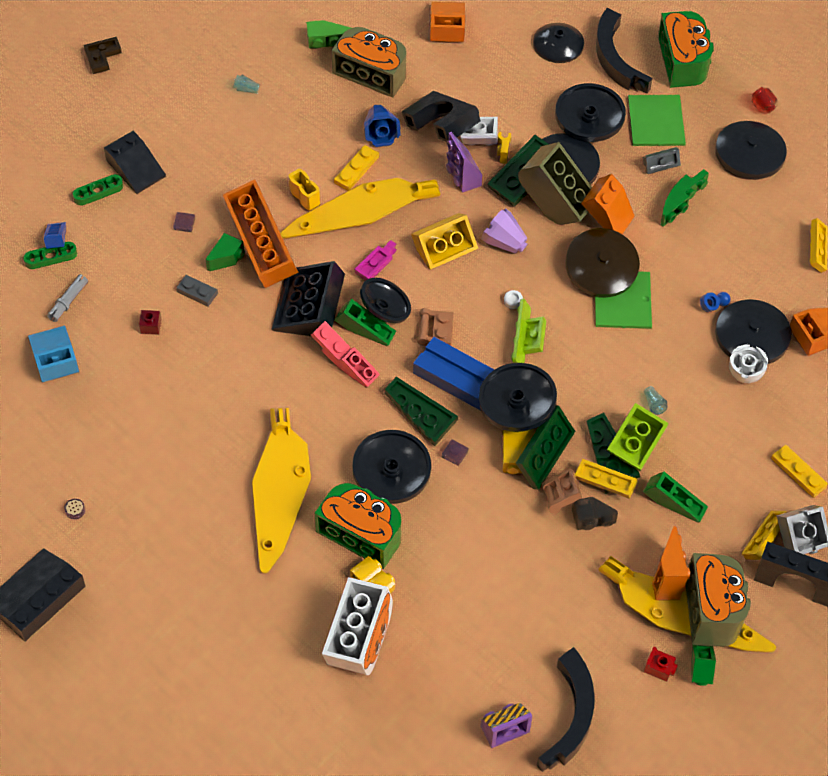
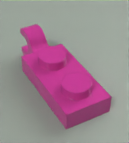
[354,240,397,281]

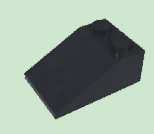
[104,130,166,194]

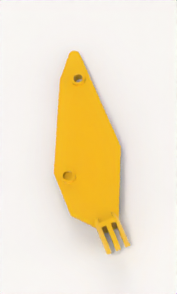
[281,178,441,238]
[252,408,311,573]
[598,556,776,652]

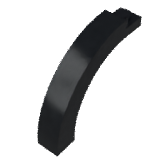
[596,8,653,94]
[537,647,595,772]

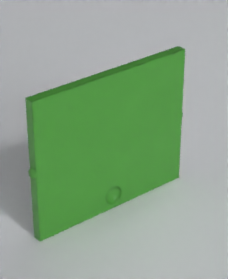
[628,95,686,146]
[595,271,652,329]

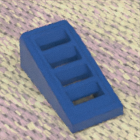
[44,222,66,249]

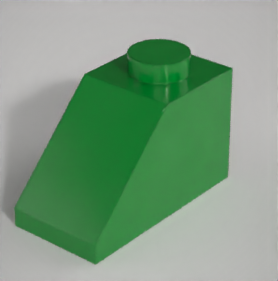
[205,233,245,271]
[691,645,716,686]

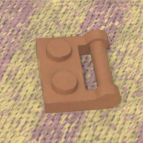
[417,308,454,346]
[542,468,582,514]

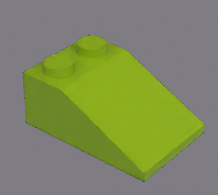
[606,403,669,471]

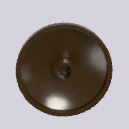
[565,228,640,298]

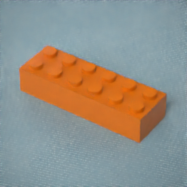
[223,179,298,288]

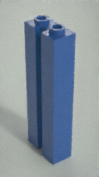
[413,337,494,411]

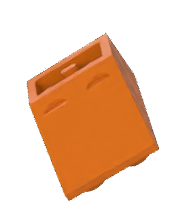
[430,1,465,42]
[790,308,828,356]
[652,526,690,600]

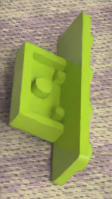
[511,299,546,363]

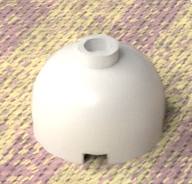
[729,345,768,384]

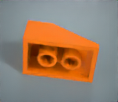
[581,174,635,234]

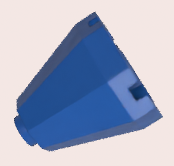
[364,105,401,147]

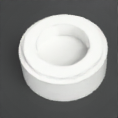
[504,290,523,309]

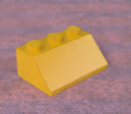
[411,213,478,270]

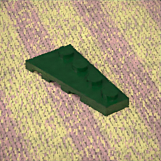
[385,377,458,446]
[587,412,640,494]

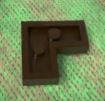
[84,36,122,74]

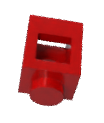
[644,646,678,682]

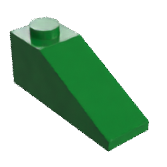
[334,299,396,346]
[643,471,708,523]

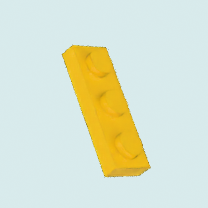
[334,145,379,191]
[810,218,828,273]
[771,445,828,498]
[575,459,637,499]
[741,511,787,560]

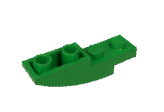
[660,169,709,227]

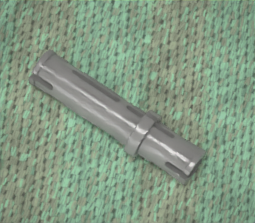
[47,274,88,322]

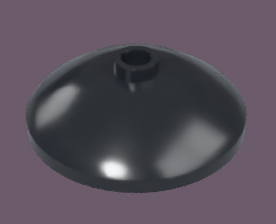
[533,22,584,63]
[360,278,411,323]

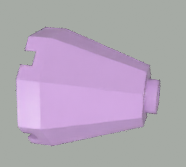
[481,208,528,253]

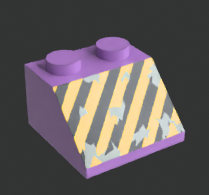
[481,703,532,748]

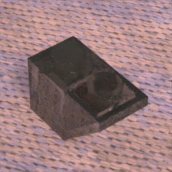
[572,497,618,530]

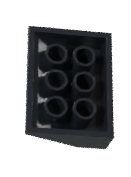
[272,261,345,336]
[0,548,86,642]

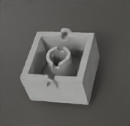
[777,505,828,554]

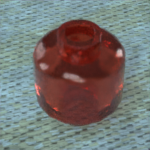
[751,87,778,113]

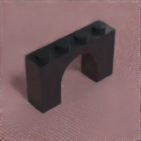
[402,91,481,142]
[754,541,828,607]

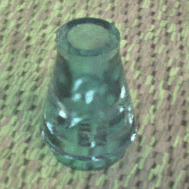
[233,74,260,94]
[644,386,668,415]

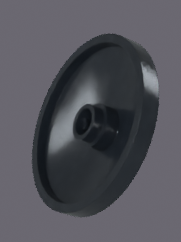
[555,83,626,142]
[715,121,787,179]
[542,133,600,185]
[715,299,792,364]
[479,363,557,432]
[352,430,431,504]

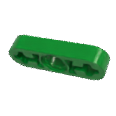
[73,174,123,206]
[24,242,78,269]

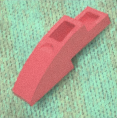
[311,321,380,388]

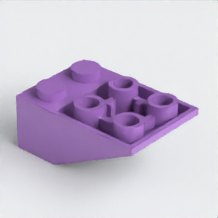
[446,132,482,193]

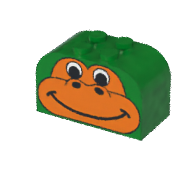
[658,11,714,88]
[314,483,402,569]

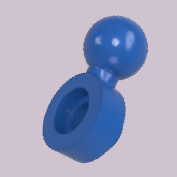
[700,292,731,312]

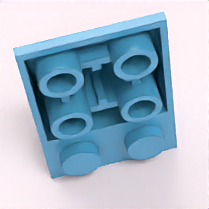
[28,326,79,382]

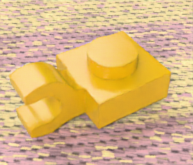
[497,132,511,164]

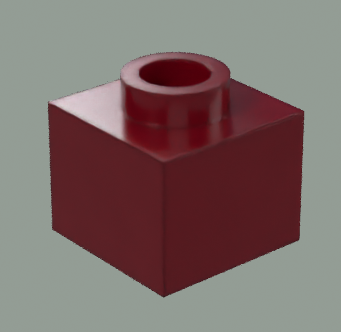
[139,310,162,335]

